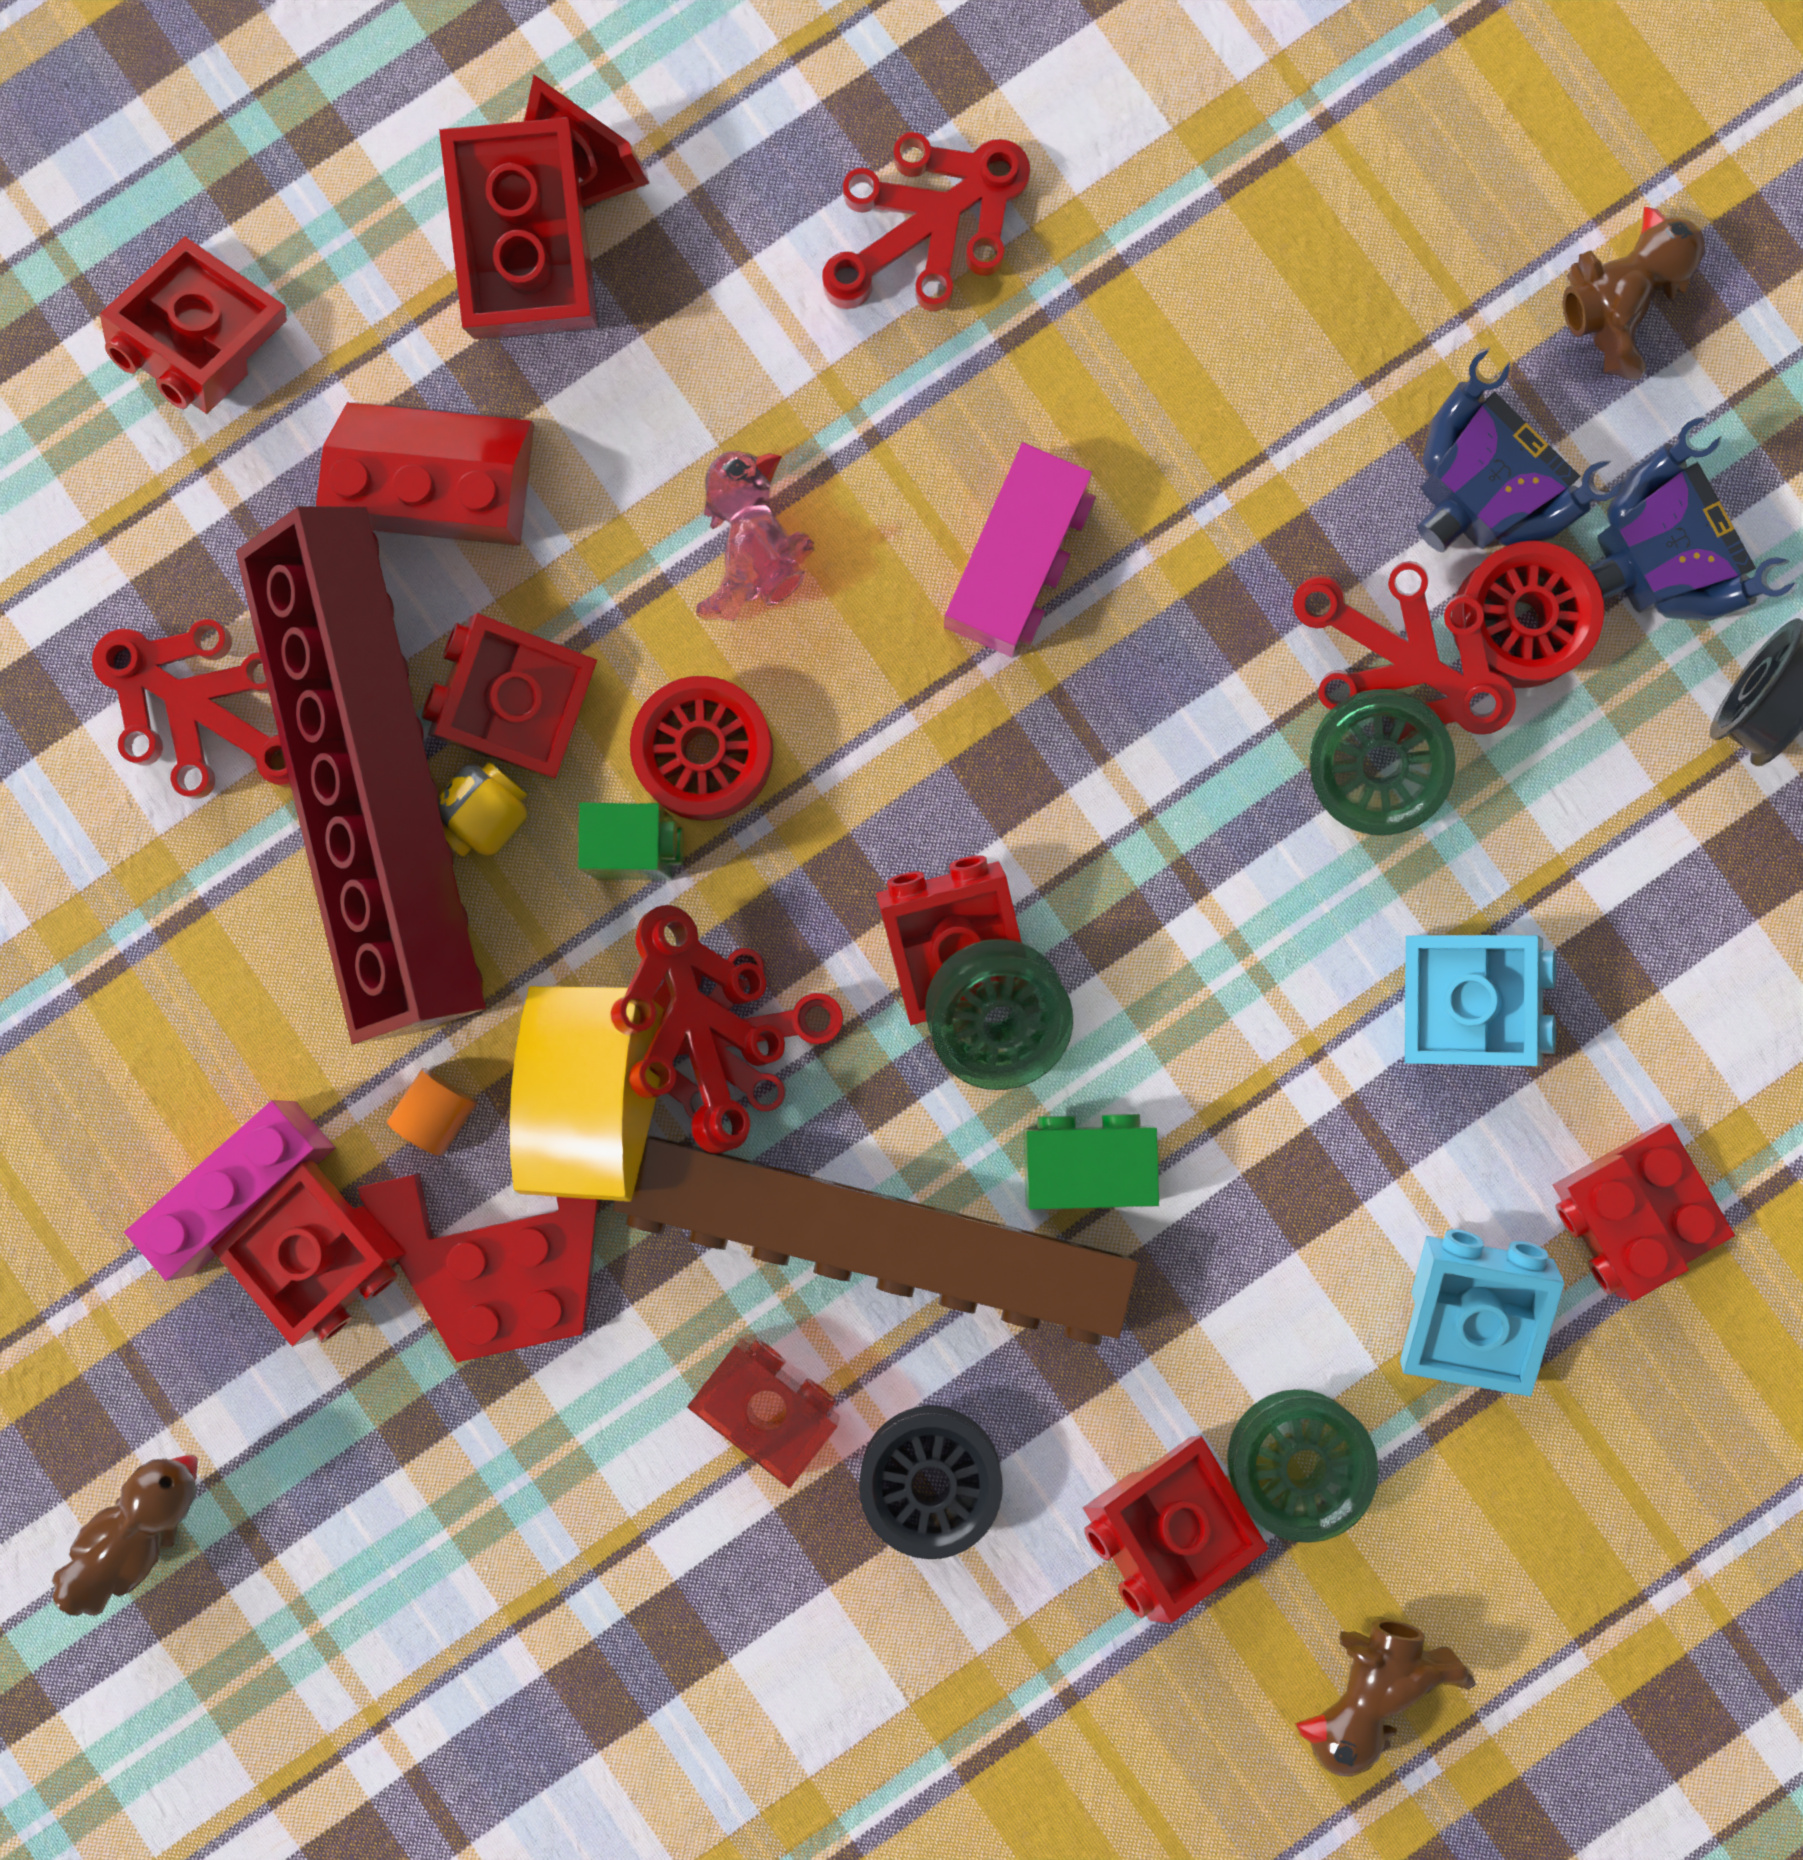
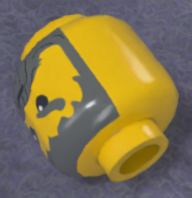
[438,761,528,857]

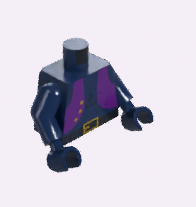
[1417,348,1625,553]
[1588,417,1798,622]

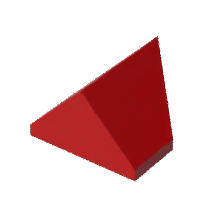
[524,75,650,207]

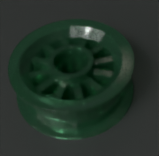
[1310,689,1456,836]
[925,939,1073,1090]
[1227,1389,1378,1543]

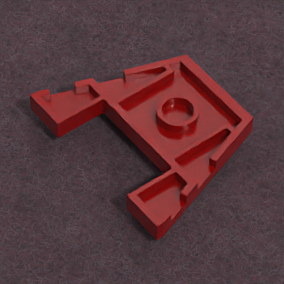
[358,1173,600,1363]

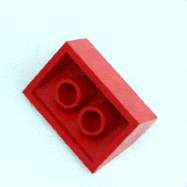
[316,402,534,546]

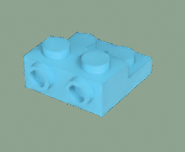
[1405,935,1557,1066]
[1400,1229,1565,1397]

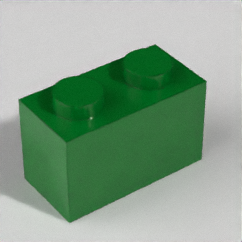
[578,803,684,881]
[1023,1114,1159,1209]

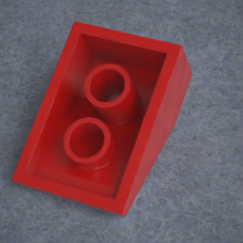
[439,117,598,340]

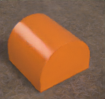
[386,1068,478,1156]

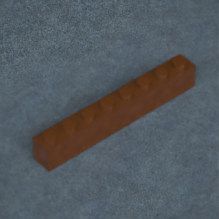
[613,1134,1138,1345]

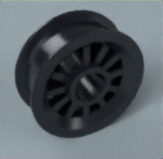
[1710,618,1803,767]
[859,1406,1003,1559]

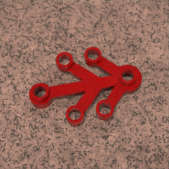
[822,132,1030,312]
[1293,561,1516,744]
[92,619,291,799]
[610,905,785,1154]
[649,948,844,1119]

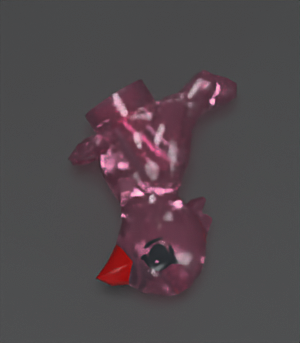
[696,451,815,622]

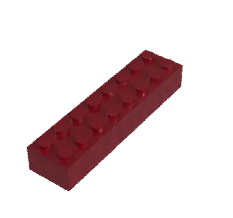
[236,506,487,1045]

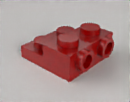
[99,236,287,414]
[422,613,597,779]
[876,855,1034,1026]
[1552,1123,1735,1302]
[211,1160,404,1347]
[1083,1436,1269,1623]

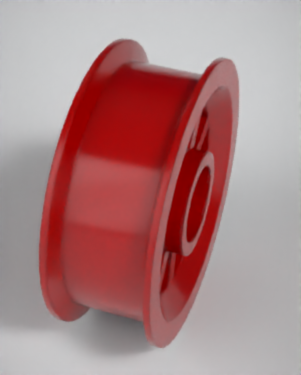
[1451,541,1604,689]
[630,676,774,821]

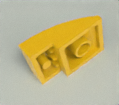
[510,986,664,1201]

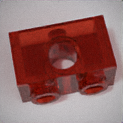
[687,1337,840,1489]

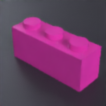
[944,442,1096,658]
[124,1100,336,1281]

